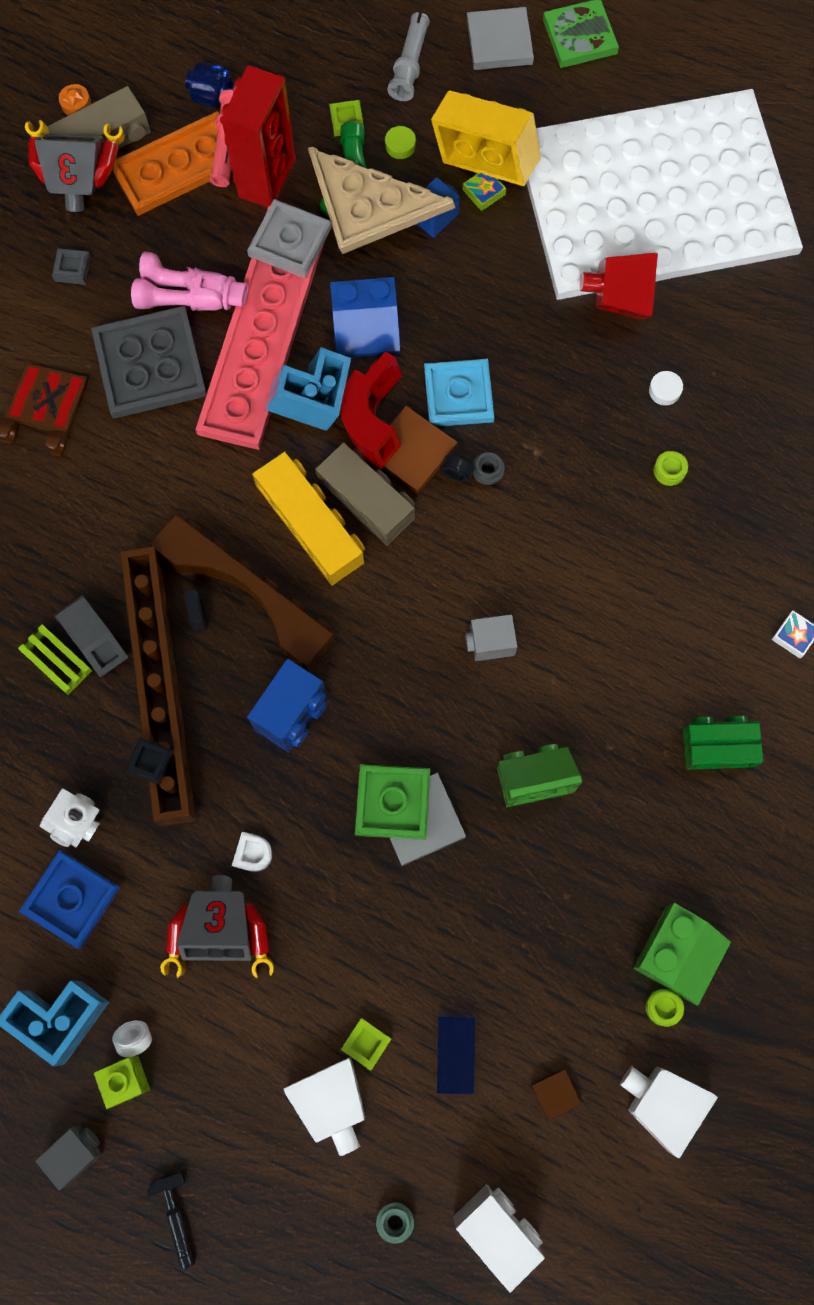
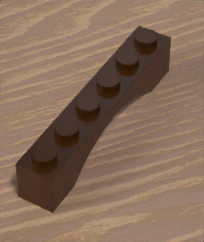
[149,515,335,673]

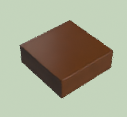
[531,1069,582,1121]

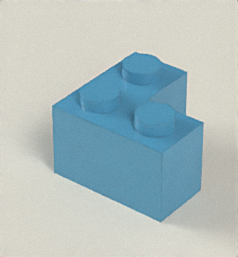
[266,347,351,431]
[0,980,109,1067]

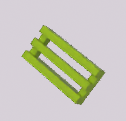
[18,624,92,695]

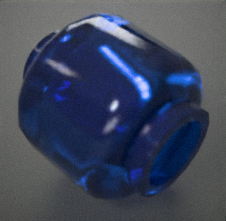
[185,62,233,108]

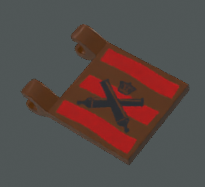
[0,363,89,456]

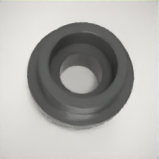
[472,452,505,485]

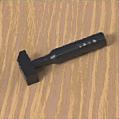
[147,1171,195,1270]

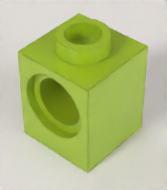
[94,1055,150,1109]

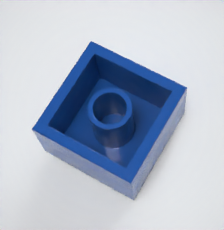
[247,659,328,753]

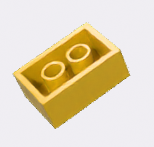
[431,90,541,186]

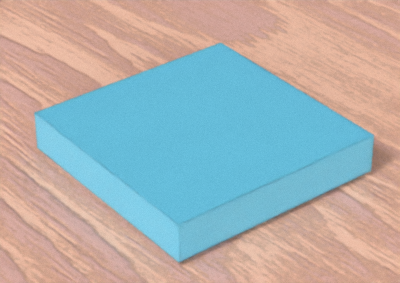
[424,359,494,427]

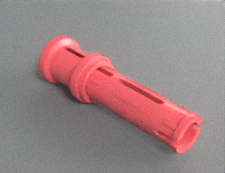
[210,90,233,187]

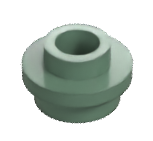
[376,1202,414,1244]

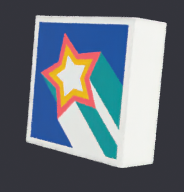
[771,610,814,659]

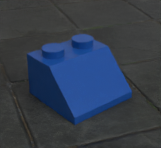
[330,277,400,358]

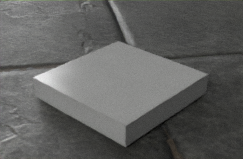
[467,7,534,70]
[247,199,332,279]
[390,773,466,866]

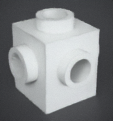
[39,788,100,848]

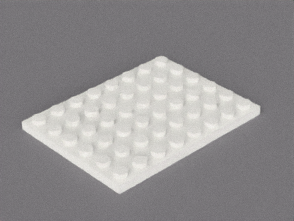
[527,89,803,300]

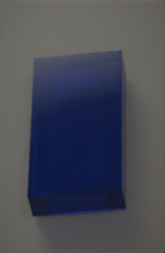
[437,1016,475,1094]

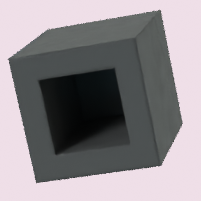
[35,1125,103,1191]

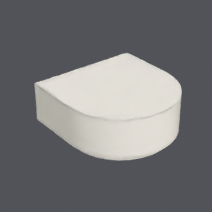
[232,832,273,872]

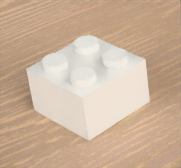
[454,1184,545,1293]

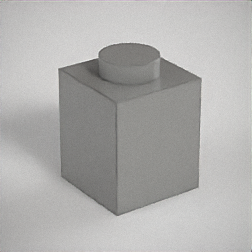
[465,614,517,661]

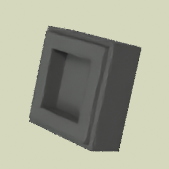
[52,248,91,285]

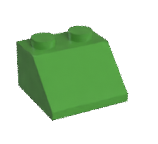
[497,744,582,808]
[633,903,731,1006]

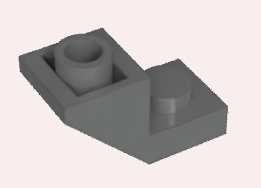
[54,595,128,677]

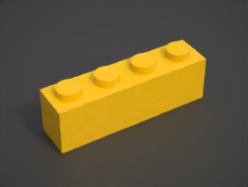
[252,452,365,586]

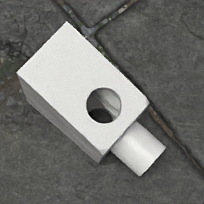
[284,1057,365,1156]
[620,1066,718,1159]

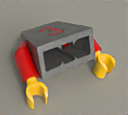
[25,120,125,212]
[160,875,274,978]

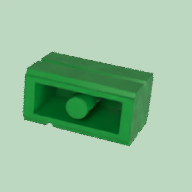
[683,716,763,770]

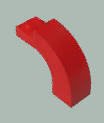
[340,351,402,470]

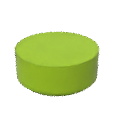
[385,126,416,159]
[653,451,688,486]
[645,989,684,1027]

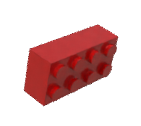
[220,65,296,208]

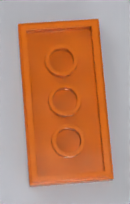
[112,111,233,216]

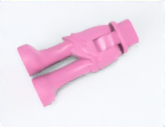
[131,251,248,311]

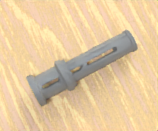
[387,12,430,101]

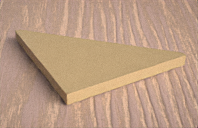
[308,147,455,254]

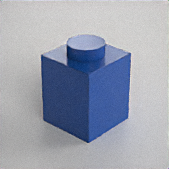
[417,177,460,238]

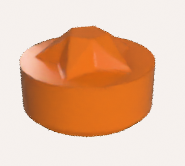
[59,84,91,116]

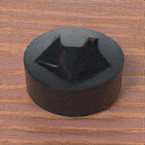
[440,455,475,482]

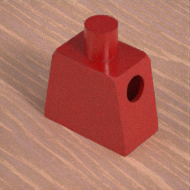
[580,253,658,320]

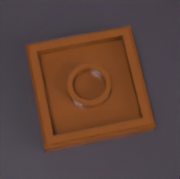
[382,406,458,495]

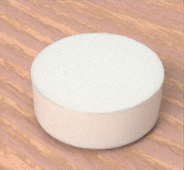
[649,371,683,405]
[112,1020,152,1057]

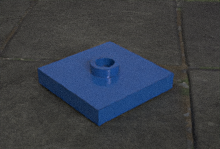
[19,850,121,950]

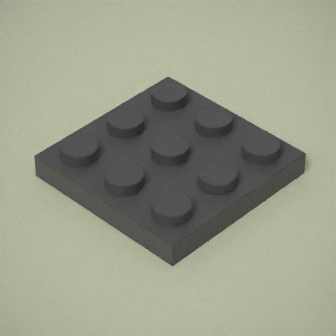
[91,306,207,419]

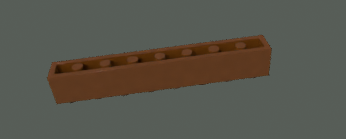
[120,546,196,827]

